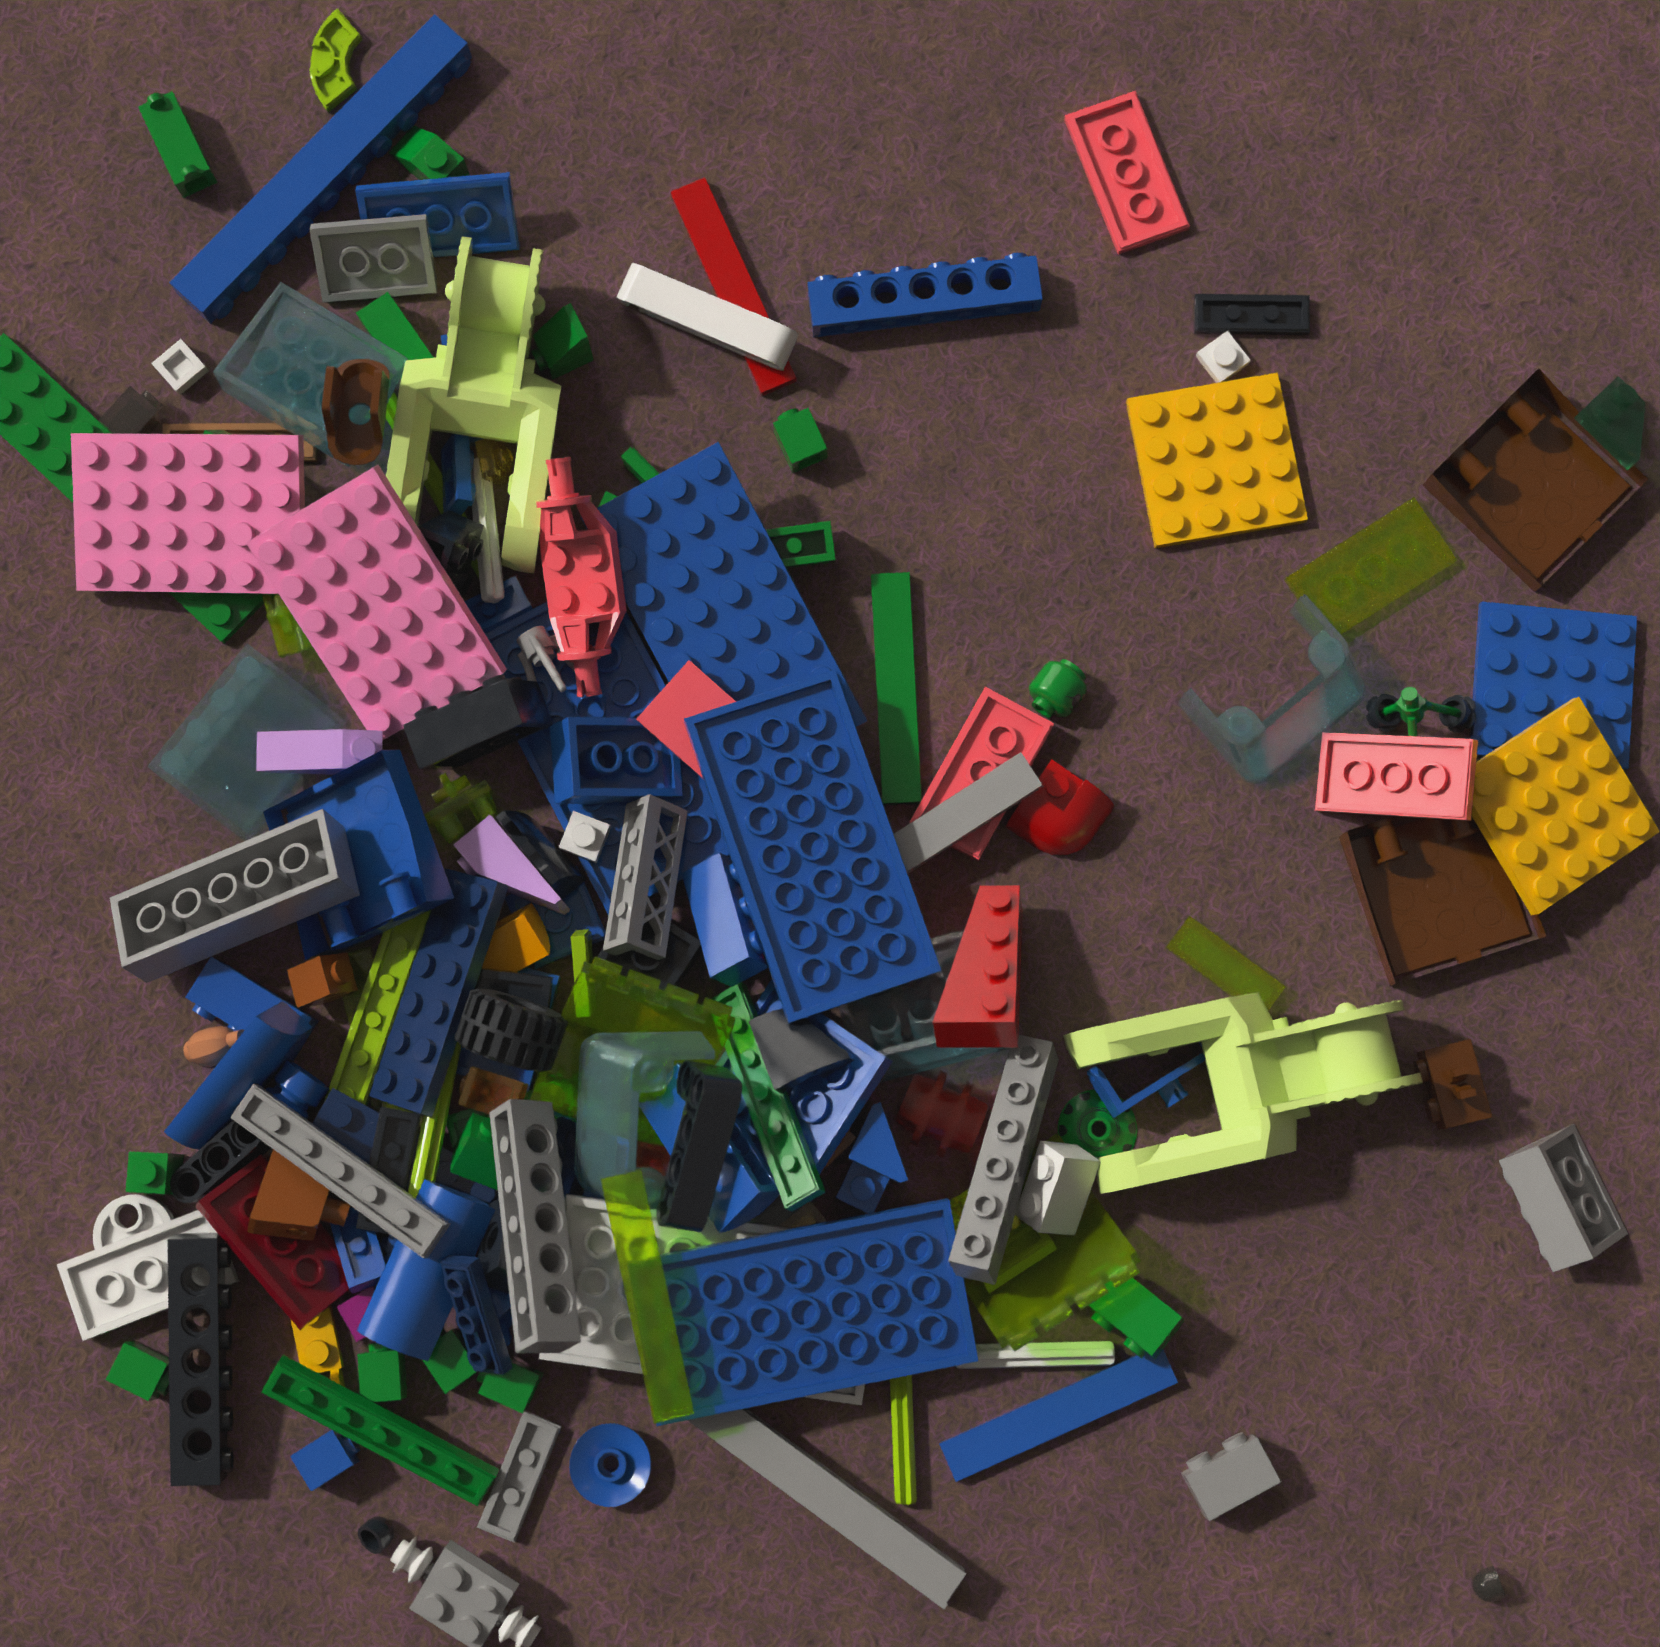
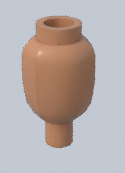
[184,1026,245,1067]

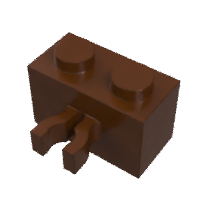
[1413,1039,1493,1130]

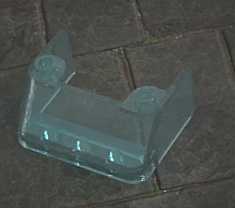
[1178,594,1366,785]
[574,1031,715,1209]

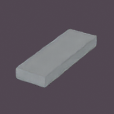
[477,1411,562,1543]

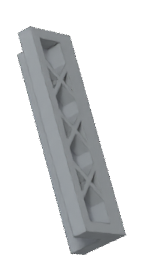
[603,794,687,960]

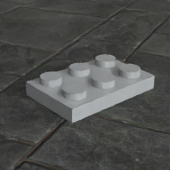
[310,214,437,302]

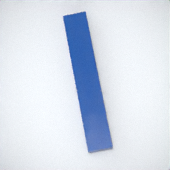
[939,1350,1178,1482]

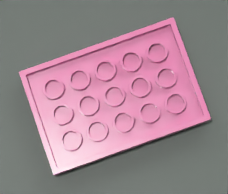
[71,433,305,594]
[246,464,507,740]

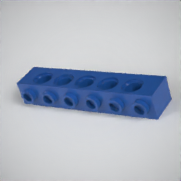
[807,253,1042,337]

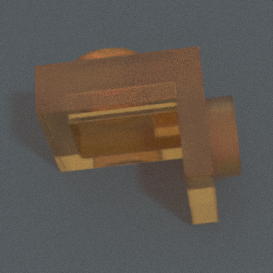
[459,1066,529,1115]

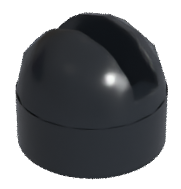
[358,1516,394,1554]

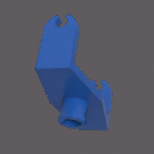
[1087,1042,1205,1118]

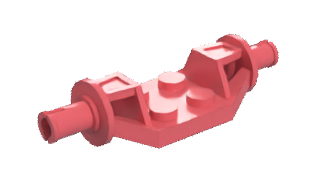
[536,457,627,697]

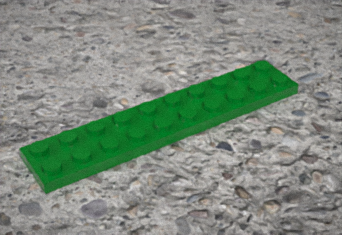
[0,333,273,644]

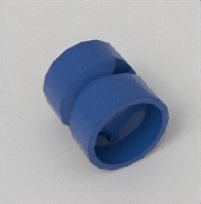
[265,1059,330,1120]

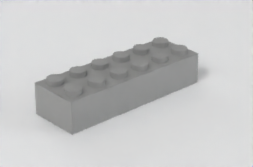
[110,809,360,983]

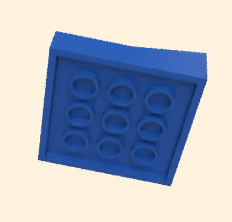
[263,750,454,960]

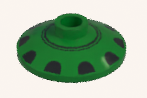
[1058,1089,1137,1159]

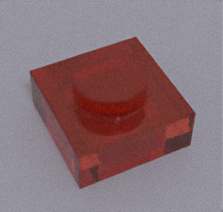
[628,1140,671,1187]

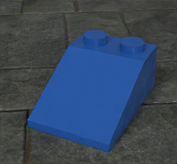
[550,717,683,804]

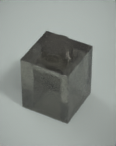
[99,386,167,434]

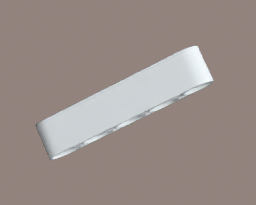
[616,263,799,371]

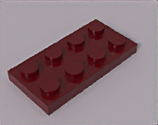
[195,1154,350,1330]

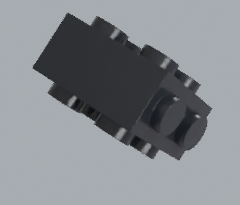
[417,510,484,596]

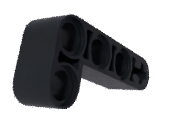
[656,1060,742,1232]

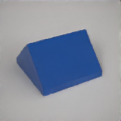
[848,1102,908,1183]

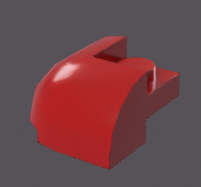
[1005,759,1114,855]

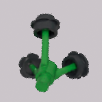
[1366,687,1476,737]

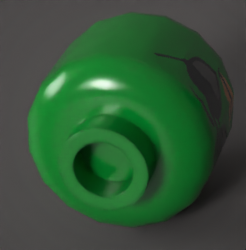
[1029,659,1087,718]

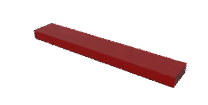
[670,177,797,396]

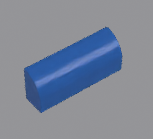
[164,1001,313,1150]
[638,1063,780,1233]
[357,1179,495,1361]

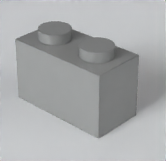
[1181,1432,1281,1521]

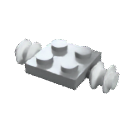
[390,1536,541,1647]

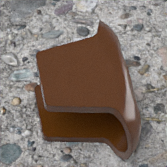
[322,359,390,465]

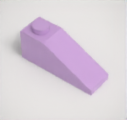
[256,729,383,775]
[454,815,570,915]

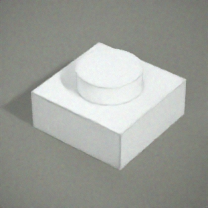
[1196,331,1251,383]
[151,339,208,396]
[559,811,611,863]

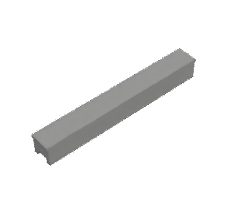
[687,1408,966,1609]

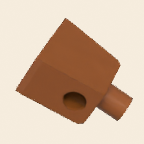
[247,1149,350,1240]

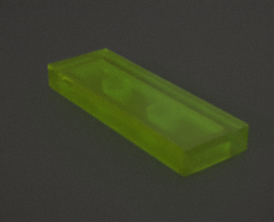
[1165,916,1286,1011]

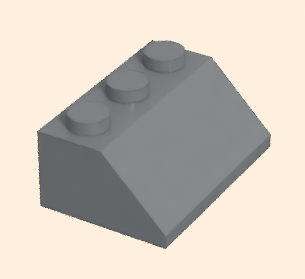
[1499,1124,1628,1272]

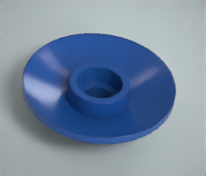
[569,1423,651,1507]

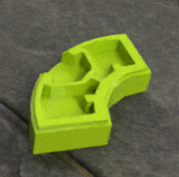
[310,9,363,112]

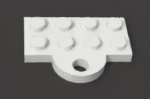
[57,1194,239,1341]

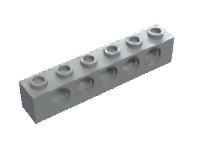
[948,1035,1059,1285]
[489,1099,582,1353]

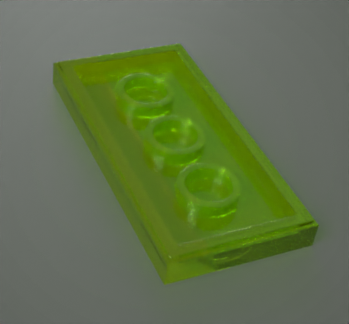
[1284,497,1457,644]

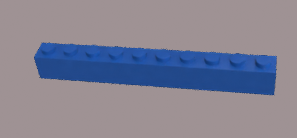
[169,14,472,324]

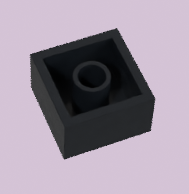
[591,921,702,1013]

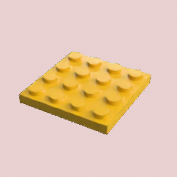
[1126,373,1308,548]
[1471,697,1660,915]

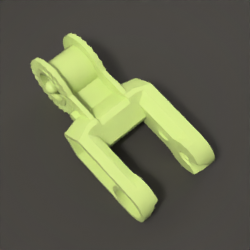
[386,236,561,574]
[1064,992,1423,1194]

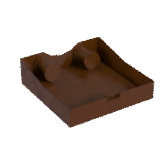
[1423,368,1648,592]
[1339,816,1546,986]

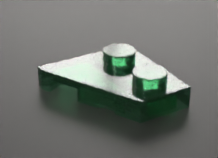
[1574,376,1646,471]

